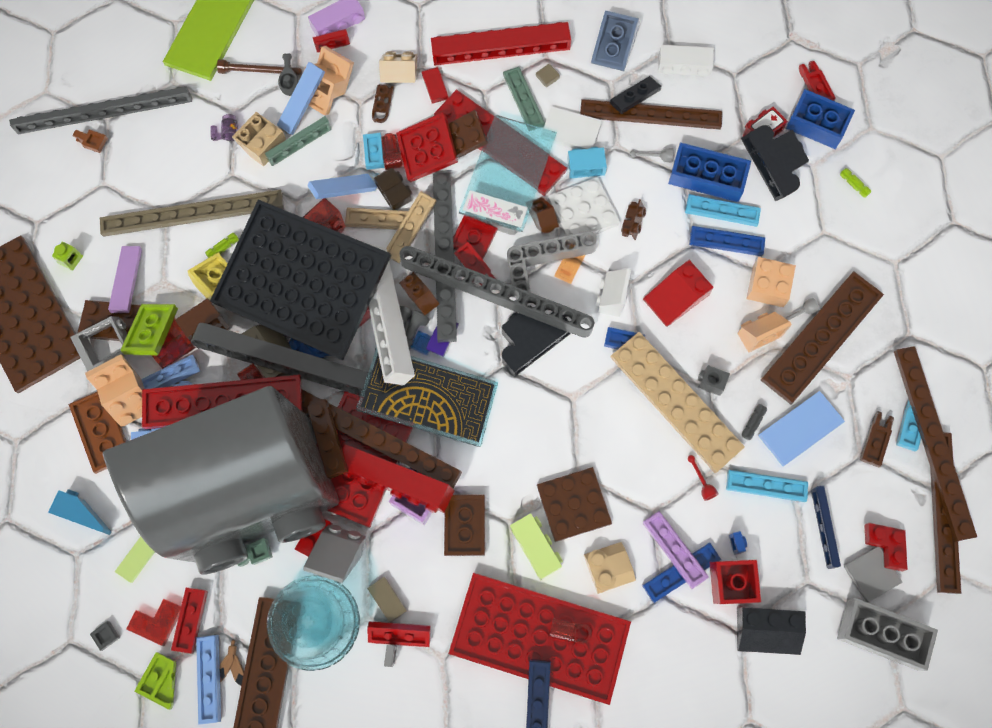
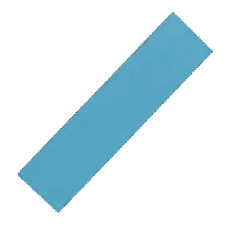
[685,194,761,227]
[726,470,808,502]

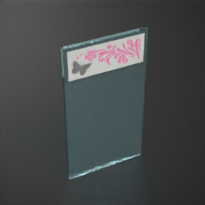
[459,115,557,233]

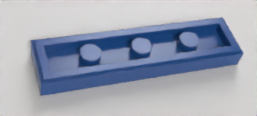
[689,226,766,257]
[642,542,721,603]

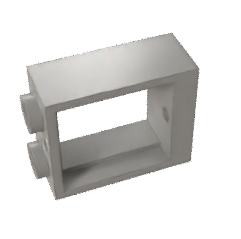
[70,316,127,372]

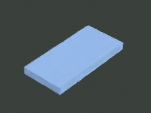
[758,391,845,467]

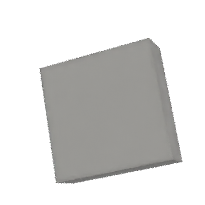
[384,645,397,667]

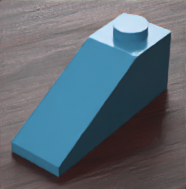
[48,489,112,535]

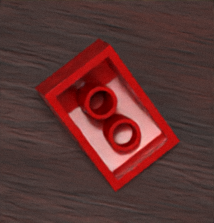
[643,260,714,327]

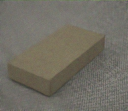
[367,577,407,623]

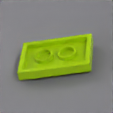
[120,304,178,355]

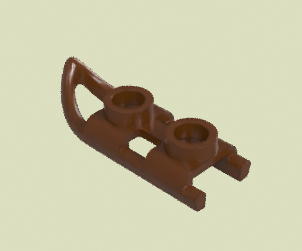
[372,85,394,123]

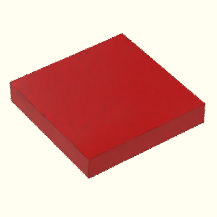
[453,214,498,259]

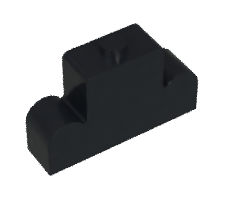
[741,125,809,201]
[502,305,571,378]

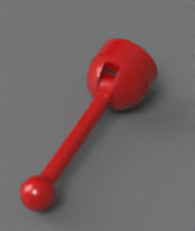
[687,455,719,501]

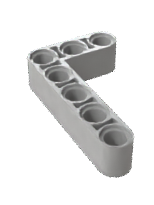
[507,231,597,300]

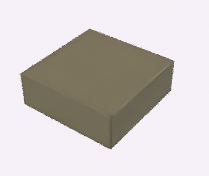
[536,63,560,88]

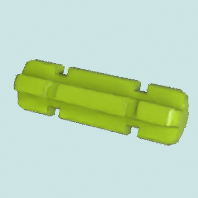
[840,168,872,198]
[205,233,239,258]

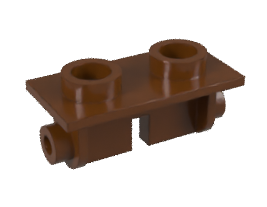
[621,199,646,240]

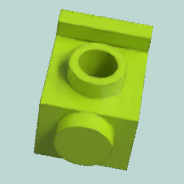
[52,241,83,271]

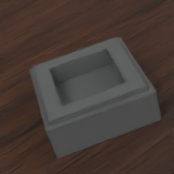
[90,621,120,651]

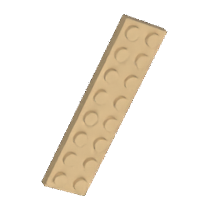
[610,332,745,473]

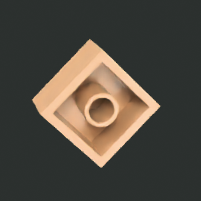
[746,257,796,307]

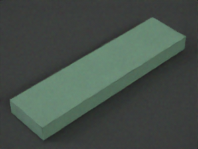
[503,67,545,132]
[265,116,331,166]

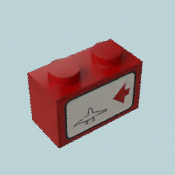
[743,107,788,138]

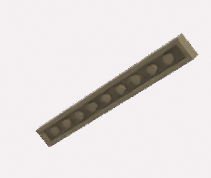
[99,189,284,237]

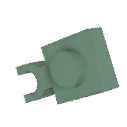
[237,538,273,567]

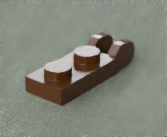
[860,411,894,468]

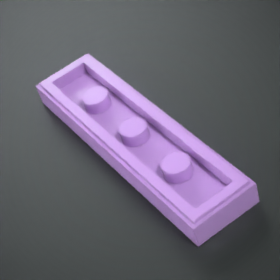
[108,246,142,313]
[643,511,709,589]

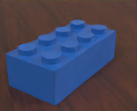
[668,142,751,203]

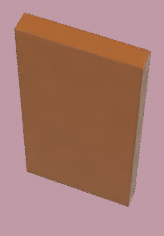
[68,392,127,474]

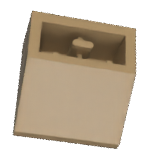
[379,51,418,83]
[232,112,286,167]

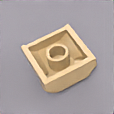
[583,542,636,594]

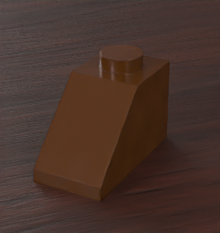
[525,197,559,233]

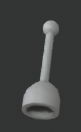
[630,148,673,163]
[785,298,820,320]

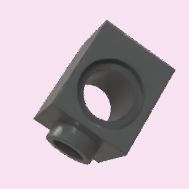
[697,365,730,396]

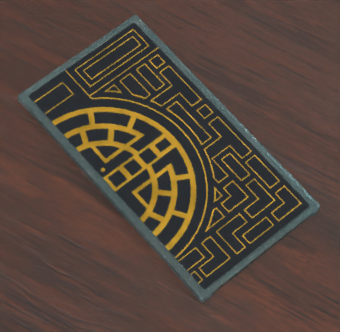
[356,347,498,447]

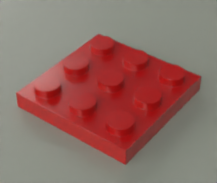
[396,112,458,182]

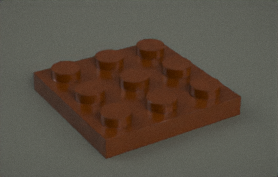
[536,467,612,542]

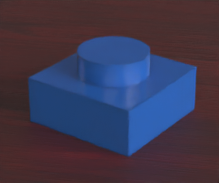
[729,531,747,555]

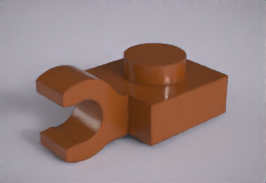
[72,129,108,153]

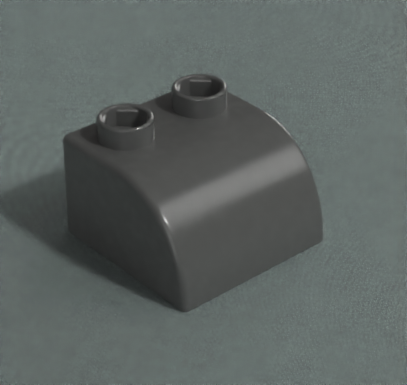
[103,386,339,575]

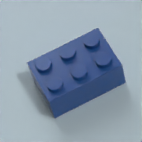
[785,89,855,150]

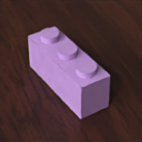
[308,0,365,36]

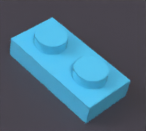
[363,133,384,170]

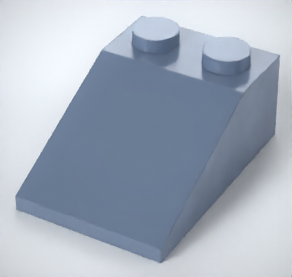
[591,10,640,71]

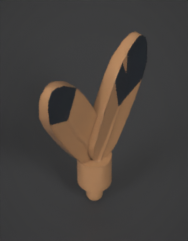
[220,640,244,686]

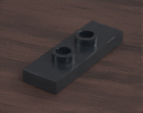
[610,76,661,114]

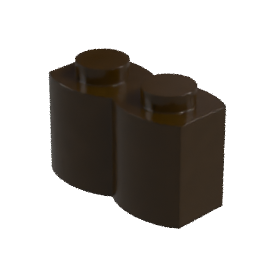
[374,168,413,210]

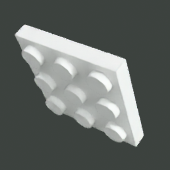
[548,177,620,245]

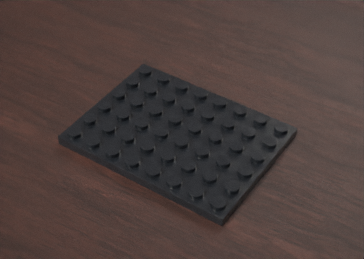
[210,199,392,361]

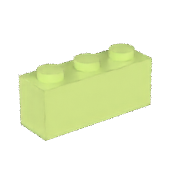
[510,513,563,581]

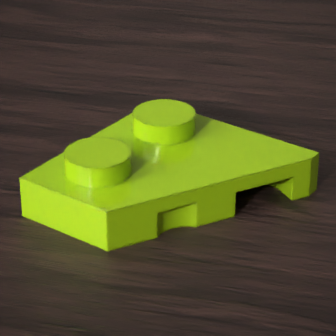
[134,652,176,710]

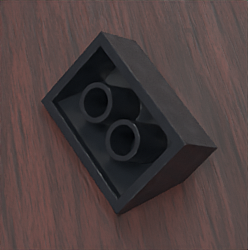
[737,607,806,655]

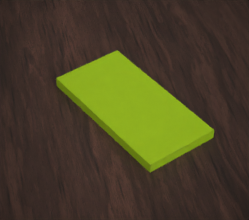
[162,0,254,81]

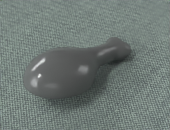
[278,53,299,96]

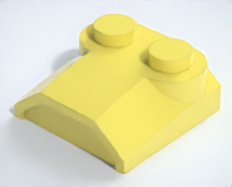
[188,252,228,300]

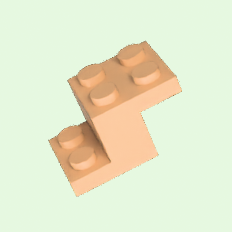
[304,46,354,116]
[85,354,144,427]

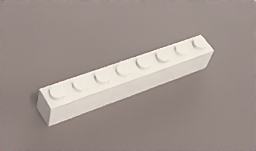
[369,244,415,385]

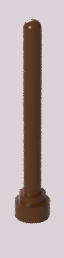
[217,59,302,75]

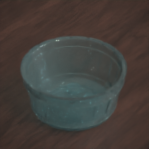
[267,575,360,671]

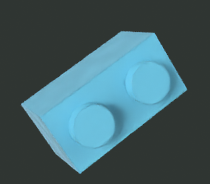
[567,147,607,179]

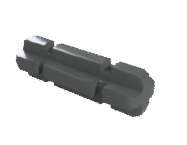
[742,404,767,440]

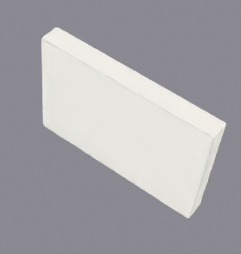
[541,106,602,149]

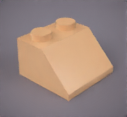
[737,312,792,353]

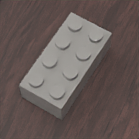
[837,598,938,671]

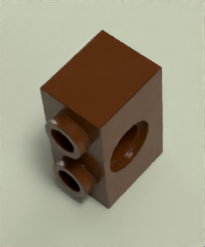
[399,272,439,316]

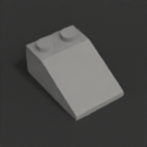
[303,524,366,583]

